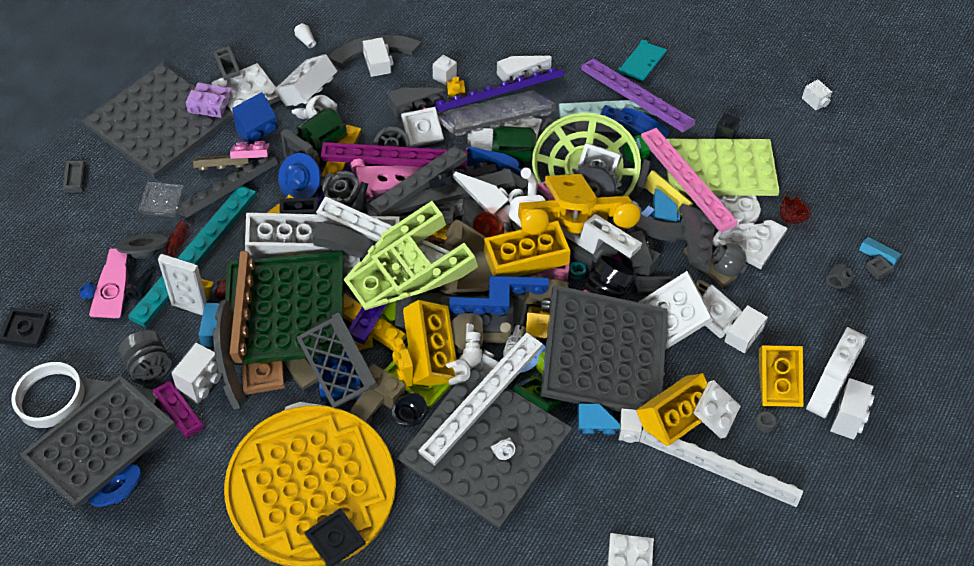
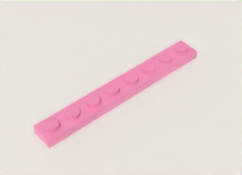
[641,128,738,233]

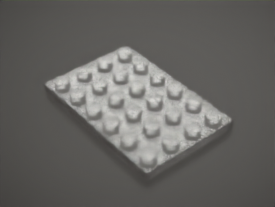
[437,91,556,136]

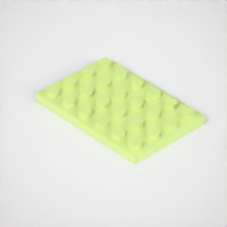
[667,139,779,196]

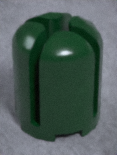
[296,108,347,155]
[493,126,536,163]

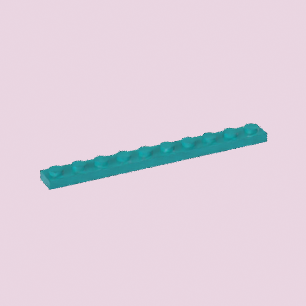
[128,185,256,328]

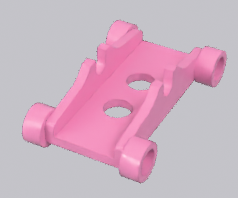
[351,159,430,202]

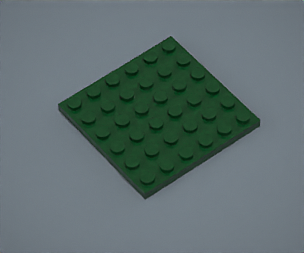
[225,251,344,365]

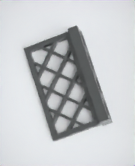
[296,312,378,408]

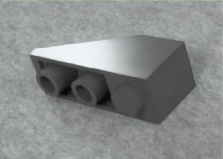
[388,87,444,119]

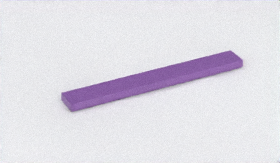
[581,58,695,132]

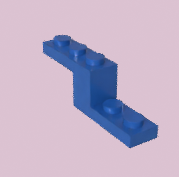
[449,276,549,315]

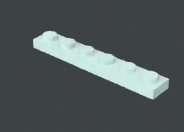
[559,98,662,118]

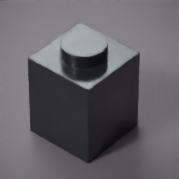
[714,113,740,139]

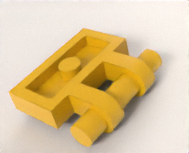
[392,338,413,387]

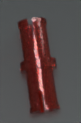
[163,221,189,257]

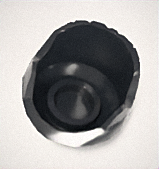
[392,393,427,427]

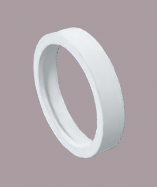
[12,362,85,428]

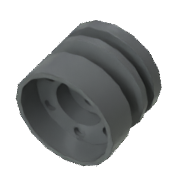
[118,330,172,384]

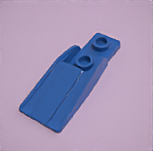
[600,105,670,138]
[467,146,535,181]

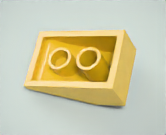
[759,346,803,407]

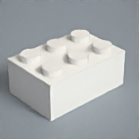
[274,54,337,106]

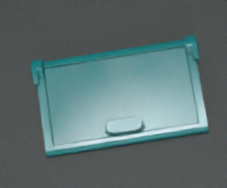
[617,40,667,81]

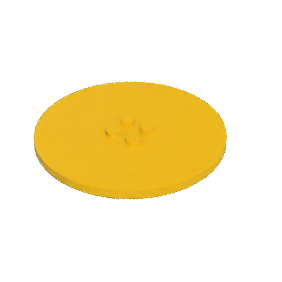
[224,405,396,566]

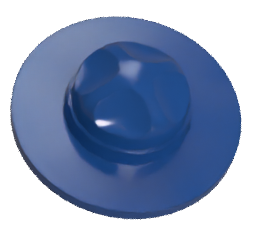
[278,153,321,198]
[88,464,142,507]

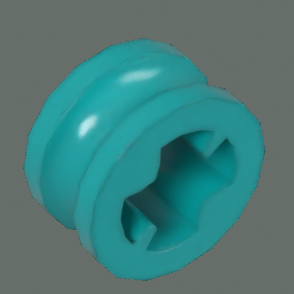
[569,262,586,281]

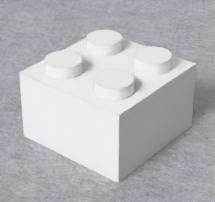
[172,343,222,404]
[830,378,875,440]

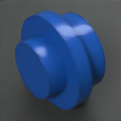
[78,282,97,299]

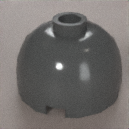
[374,127,410,147]
[322,171,360,207]

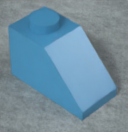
[653,189,680,223]

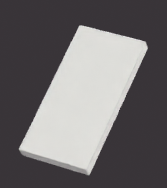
[158,254,207,316]

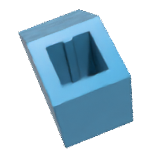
[577,404,621,435]

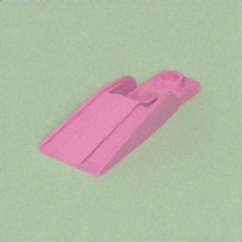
[89,249,129,319]

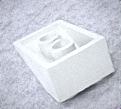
[577,143,623,195]

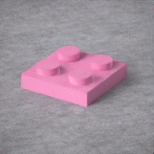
[230,141,270,159]

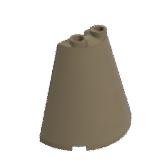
[439,220,493,294]

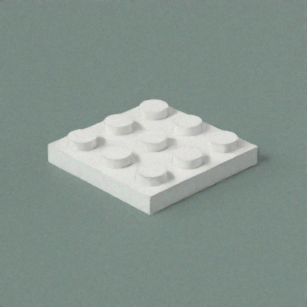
[211,63,281,113]
[639,271,714,350]

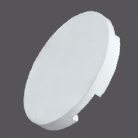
[715,195,761,228]

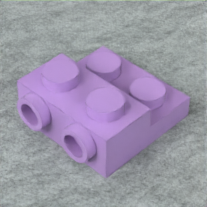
[186,83,232,118]

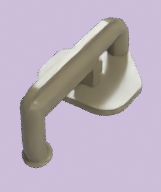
[451,313,512,350]

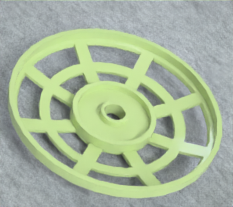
[532,113,641,196]

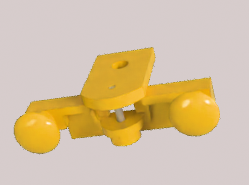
[518,174,641,235]

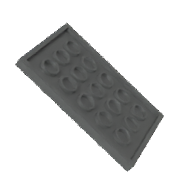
[20,375,175,509]

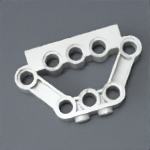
[806,327,867,418]

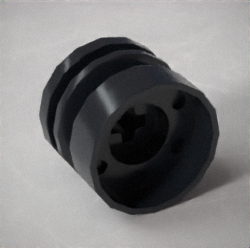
[584,255,635,299]

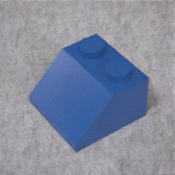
[232,92,278,144]

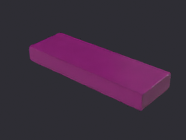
[152,381,204,439]

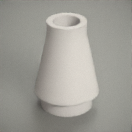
[294,23,316,48]

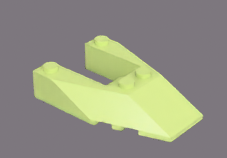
[344,201,478,310]

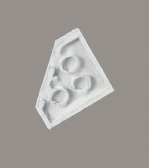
[713,220,788,269]

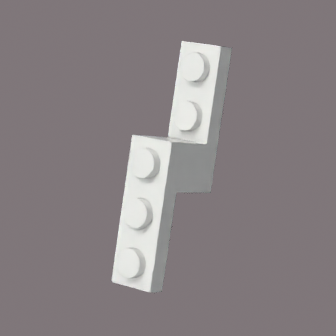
[561,214,642,258]

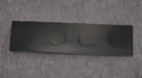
[429,162,497,188]

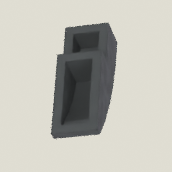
[213,46,241,81]
[313,221,374,258]

